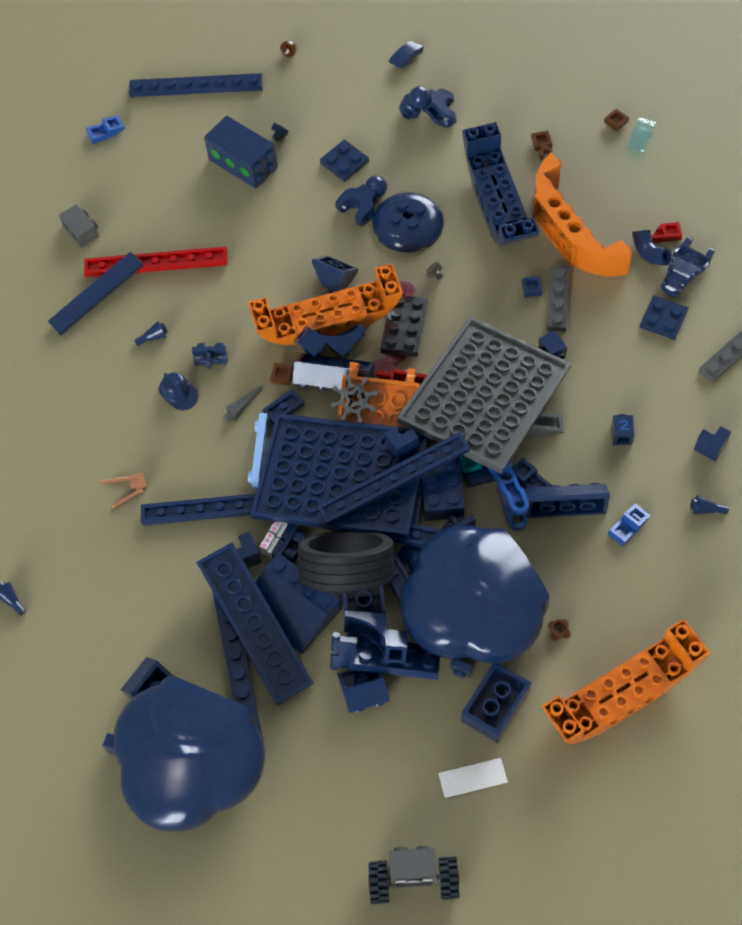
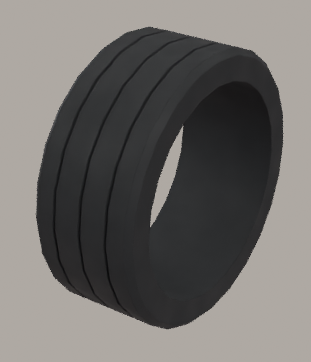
[298,530,395,593]

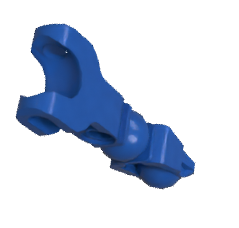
[487,461,529,531]

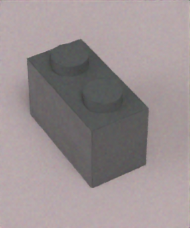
[59,204,99,247]

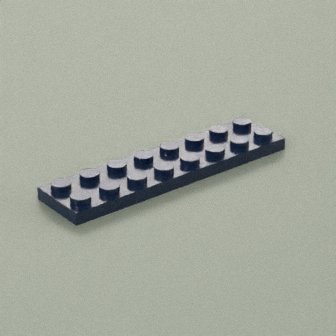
[196,543,314,705]

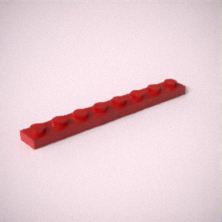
[84,246,228,277]

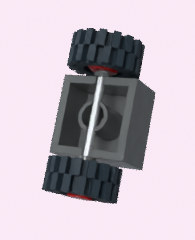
[368,845,460,904]

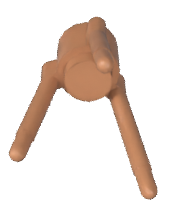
[99,472,147,508]

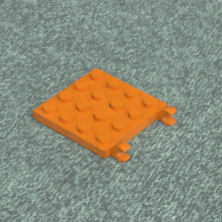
[337,362,420,428]

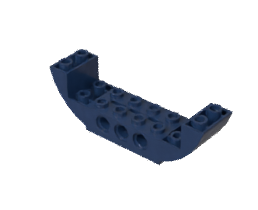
[462,122,540,246]

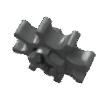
[331,375,379,423]

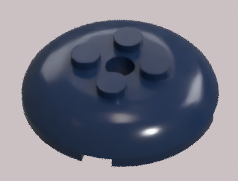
[373,192,444,252]

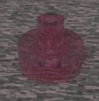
[400,279,417,296]

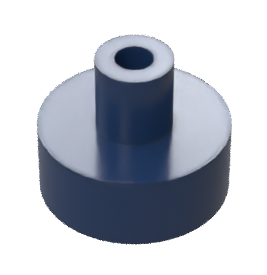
[271,122,289,140]

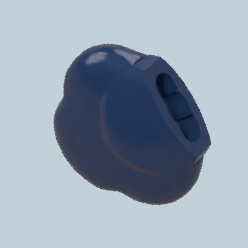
[401,525,549,664]
[113,675,265,832]

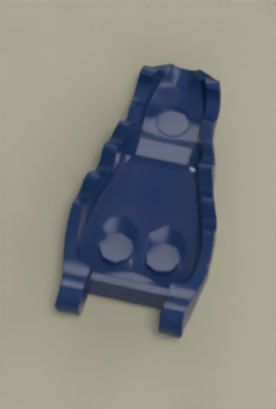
[661,236,716,296]

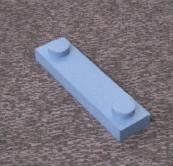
[248,413,269,491]

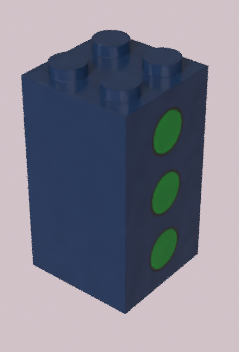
[204,115,278,189]

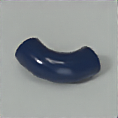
[632,230,671,266]

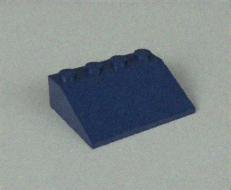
[256,553,342,654]

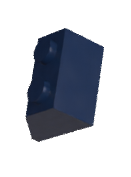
[120,657,174,699]
[337,670,390,713]

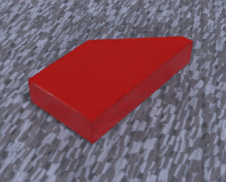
[651,222,682,243]

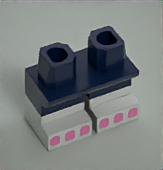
[259,521,307,562]

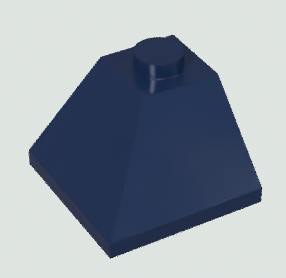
[312,255,359,293]

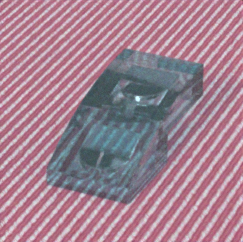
[627,117,656,153]

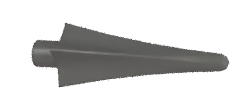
[223,386,263,422]

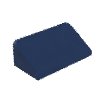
[463,465,495,488]

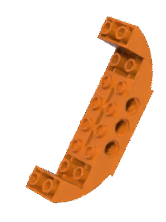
[532,153,632,276]
[248,263,403,347]
[541,619,710,744]

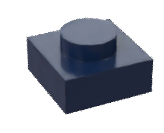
[521,276,543,297]
[450,658,473,678]

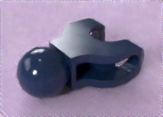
[409,86,456,128]
[335,175,387,226]

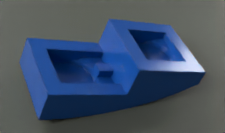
[86,115,125,144]
[608,503,651,546]

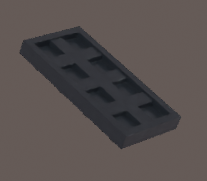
[380,296,428,357]

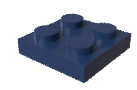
[320,139,369,182]
[640,295,689,340]

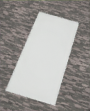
[438,758,508,798]

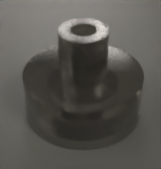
[424,261,443,281]

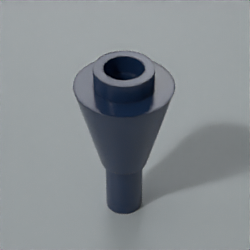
[134,321,168,346]
[690,495,729,515]
[0,582,26,616]

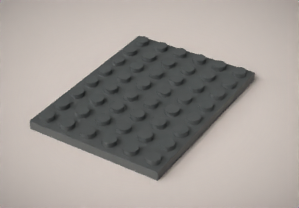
[397,316,571,474]

